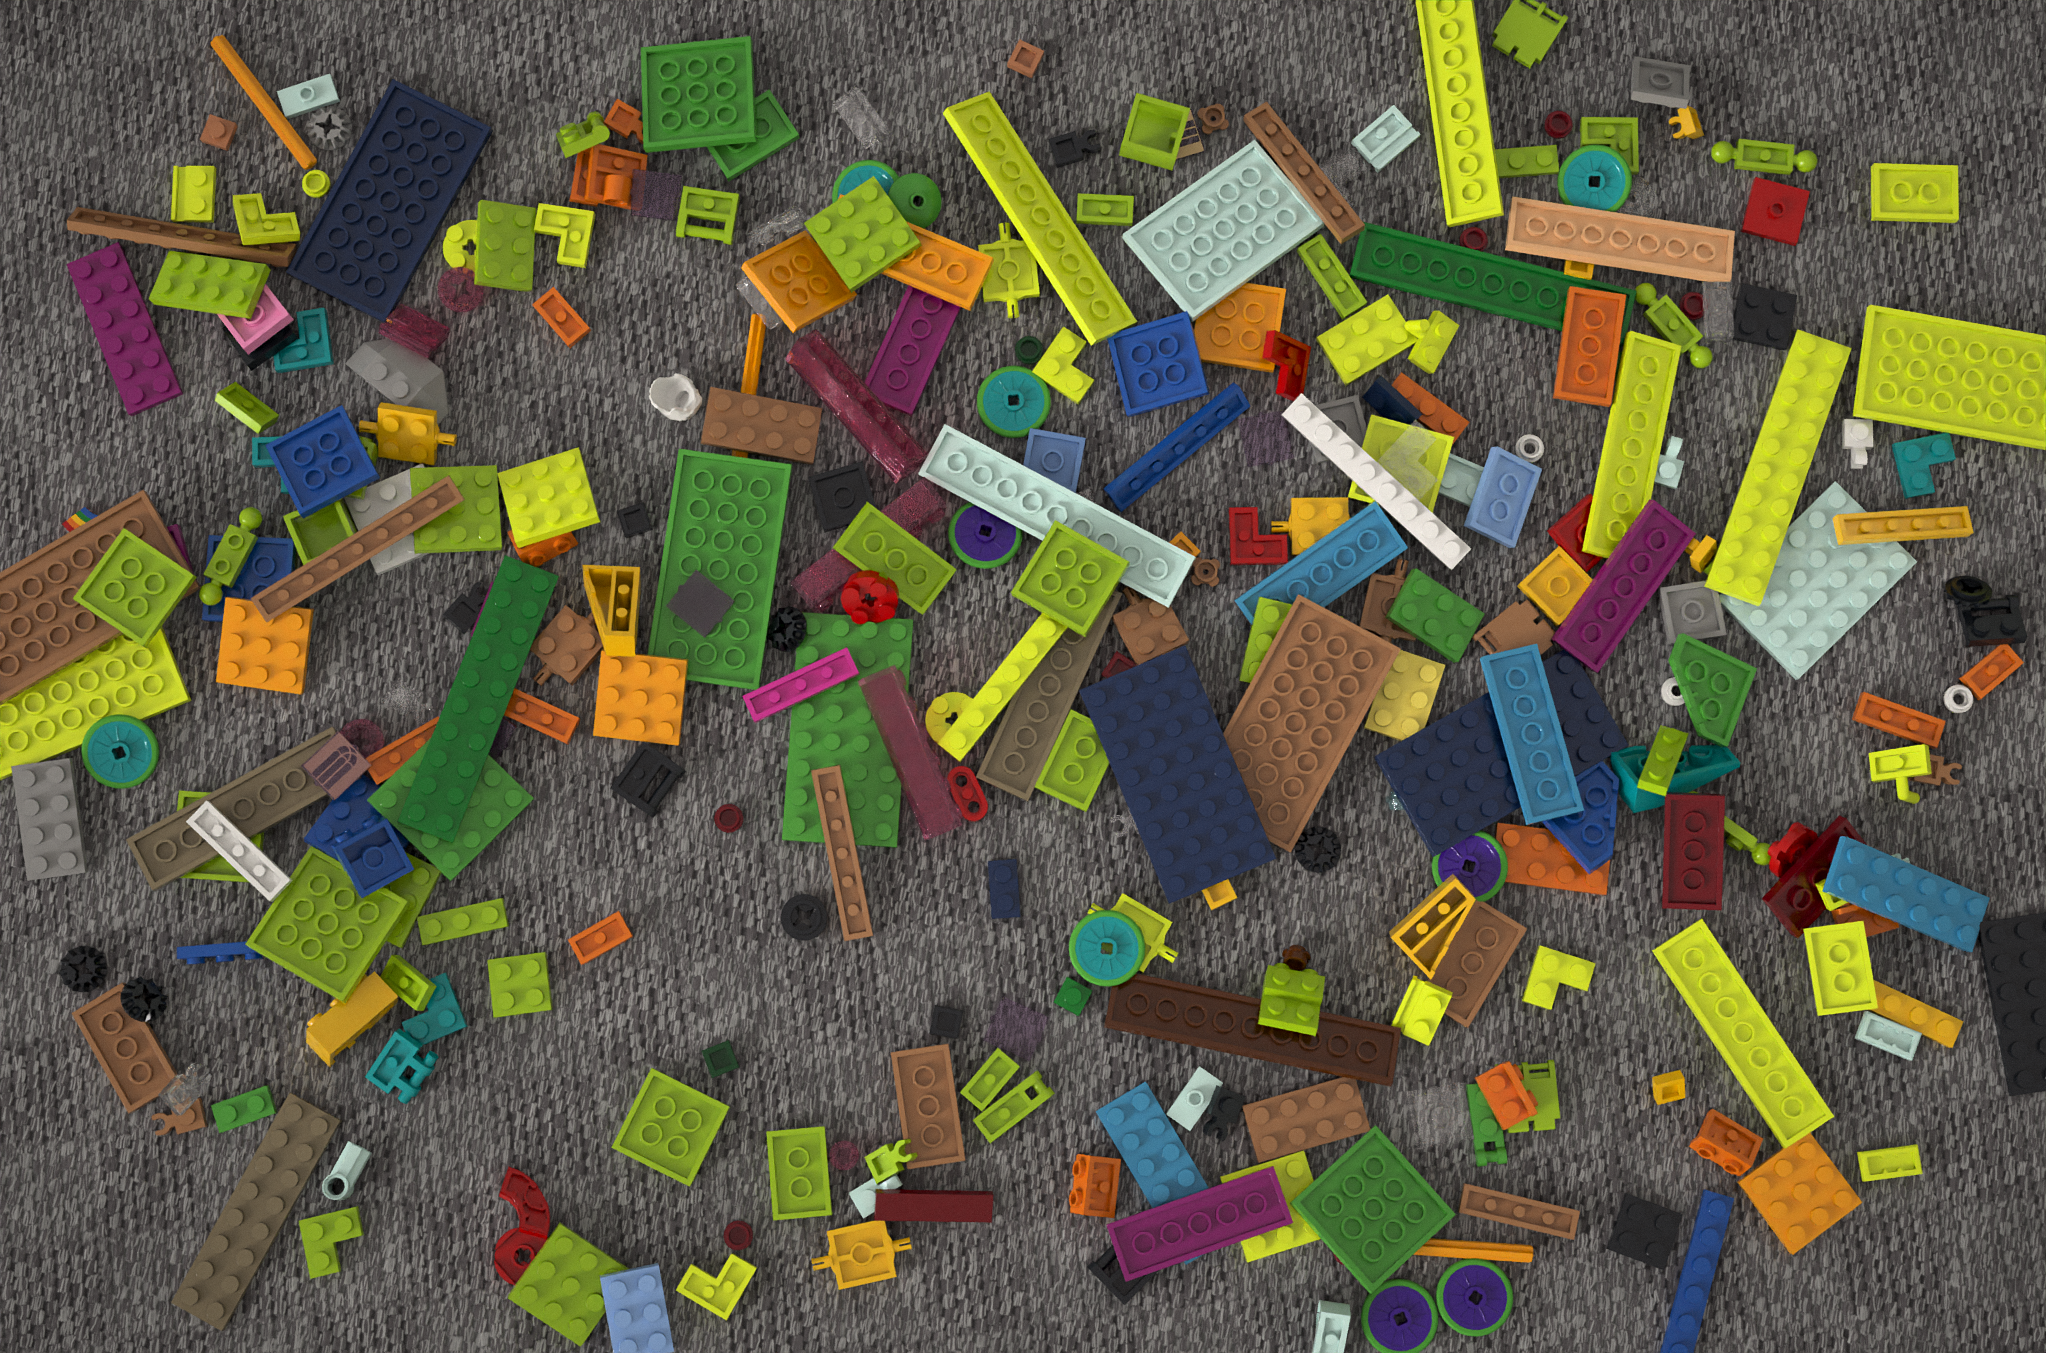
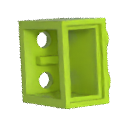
[1119,93,1190,171]
[283,498,357,565]

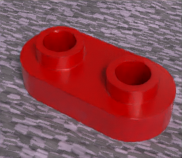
[947,766,988,822]

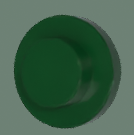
[1015,336,1043,364]

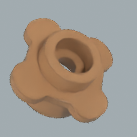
[1197,104,1229,134]
[1191,557,1220,587]

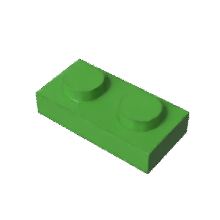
[211,1085,277,1133]

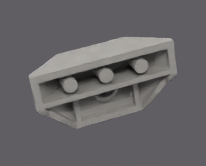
[345,336,449,425]

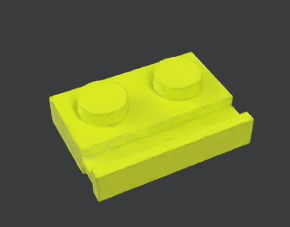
[171,166,216,223]
[1391,975,1453,1046]

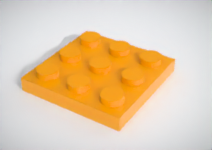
[741,230,857,333]
[1194,283,1286,373]
[216,597,314,694]
[593,649,689,746]
[1737,1133,1863,1255]

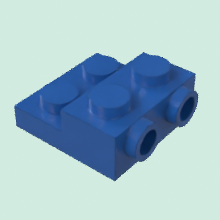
[331,815,414,898]

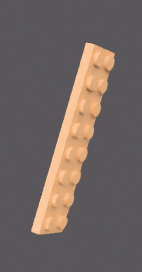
[1505,196,1735,285]

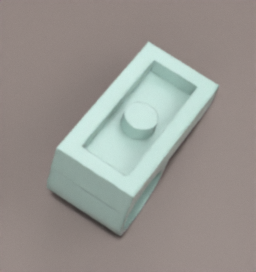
[1312,1300,1351,1353]

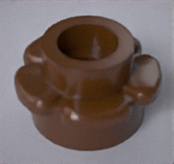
[1282,945,1311,971]

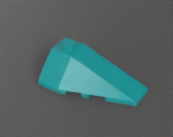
[1609,745,1741,813]

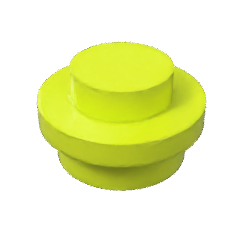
[302,170,331,198]

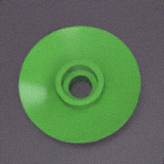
[888,173,941,228]

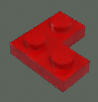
[1262,330,1311,401]
[1228,507,1288,566]

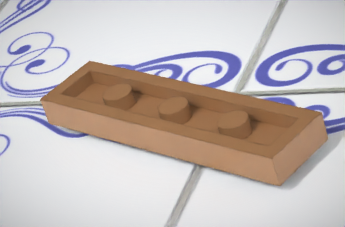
[1457,1183,1580,1240]

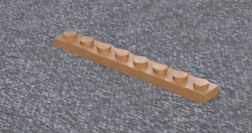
[67,207,297,267]
[250,475,465,623]

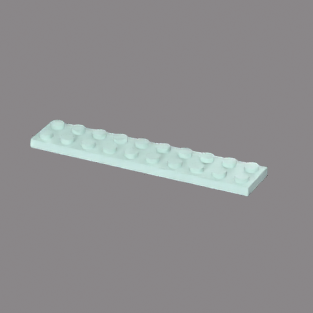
[918,424,1196,608]

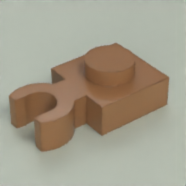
[1908,754,1962,786]
[152,1098,208,1135]

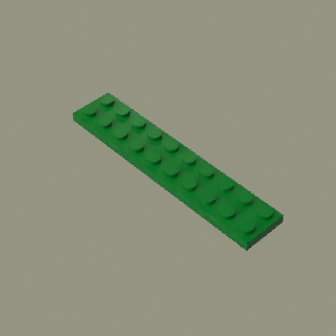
[1349,222,1637,347]
[397,555,559,843]

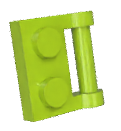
[556,111,610,158]
[676,186,740,245]

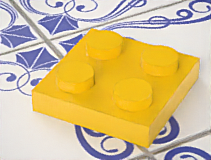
[1517,546,1593,627]

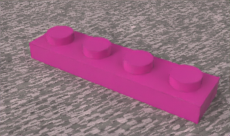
[742,647,860,723]

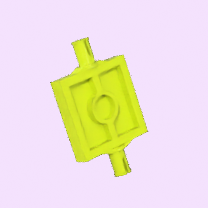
[978,223,1040,318]
[1087,893,1179,973]

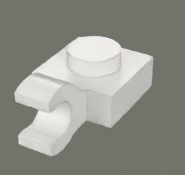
[1842,419,1873,469]

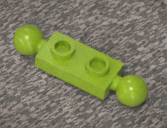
[1711,139,1818,175]
[1635,283,1713,368]
[199,507,262,606]
[1688,791,1771,866]

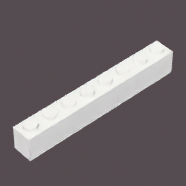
[1281,393,1471,570]

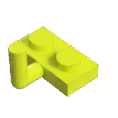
[1405,310,1460,374]
[1869,744,1932,804]

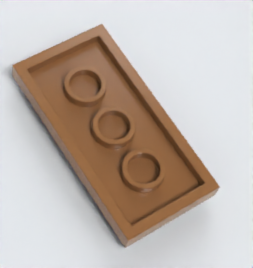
[700,387,822,465]
[1427,899,1527,1028]
[71,983,183,1114]
[891,1044,966,1169]
[1242,1077,1371,1163]

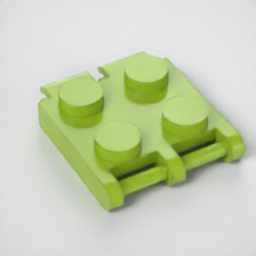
[1492,0,1569,69]
[1495,1060,1560,1133]

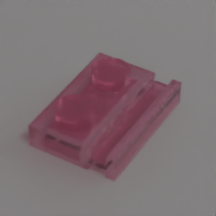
[379,303,450,358]

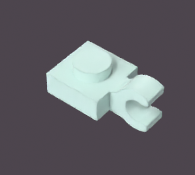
[1654,436,1684,489]
[849,1174,902,1219]

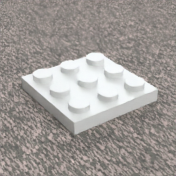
[344,463,429,576]

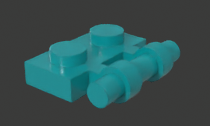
[365,1029,439,1104]

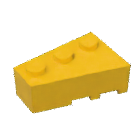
[582,565,641,657]
[1389,874,1476,979]
[306,971,398,1067]

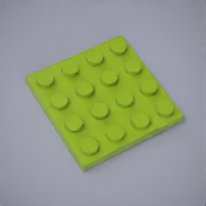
[245,846,410,1003]

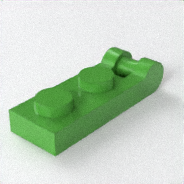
[1466,1084,1507,1167]

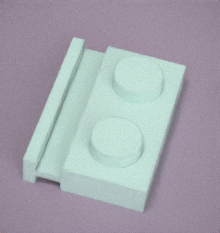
[1351,105,1421,173]
[1438,453,1484,507]

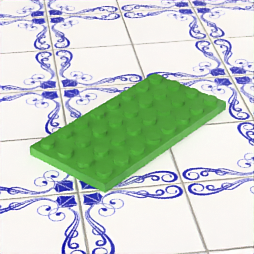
[648,449,793,690]
[782,612,914,848]

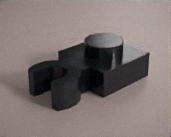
[1048,130,1101,168]
[442,582,486,634]
[1203,1085,1246,1141]

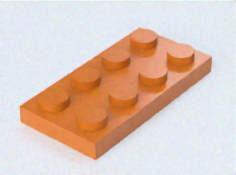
[1553,286,1626,407]
[1495,823,1610,895]

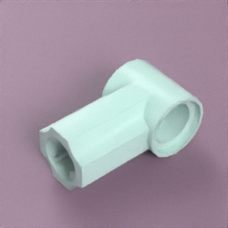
[322,1141,372,1200]

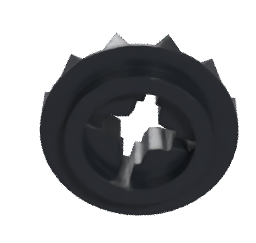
[1944,576,1992,608]
[767,606,807,652]
[1295,827,1341,873]
[781,894,827,941]
[59,946,107,992]
[120,976,168,1022]

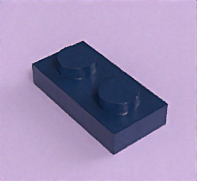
[1362,376,1422,426]
[988,859,1020,919]

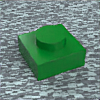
[1053,977,1093,1016]

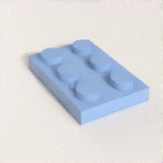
[1464,446,1542,548]
[599,1263,674,1353]

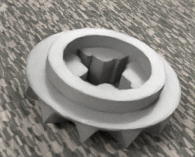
[307,106,352,150]

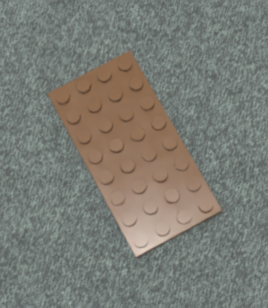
[0,490,201,705]
[1223,594,1401,853]

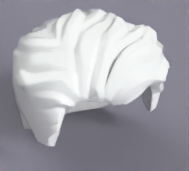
[649,373,702,421]

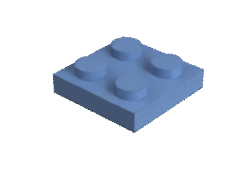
[1023,428,1086,493]

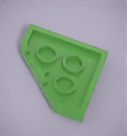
[1668,633,1757,748]

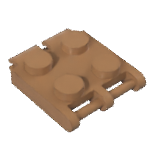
[1472,600,1555,655]

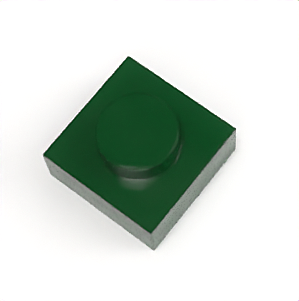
[701,1040,740,1078]

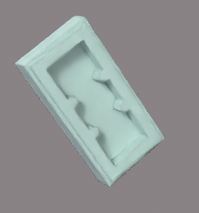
[277,74,340,119]
[1855,1011,1922,1061]
[1166,1066,1223,1131]

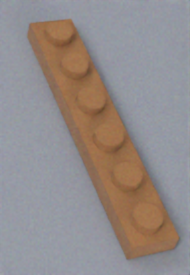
[1243,102,1365,244]
[811,764,874,941]

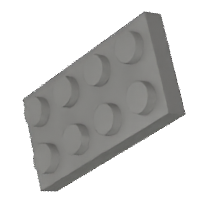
[11,758,88,881]

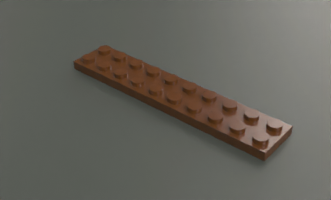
[1104,973,1401,1087]

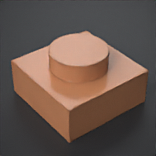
[1007,39,1044,78]
[200,114,238,151]

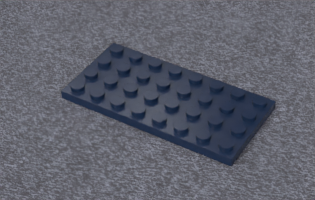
[286,79,493,324]
[1079,645,1276,904]
[1374,650,1629,857]

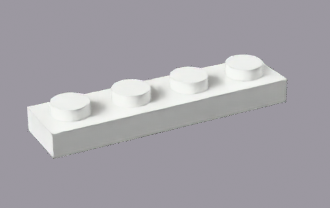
[186,800,293,902]

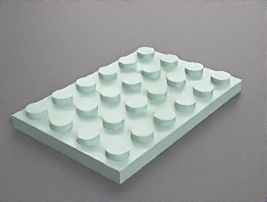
[1122,140,1324,322]
[1719,481,1917,680]

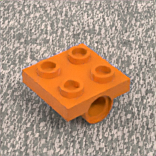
[585,144,648,211]

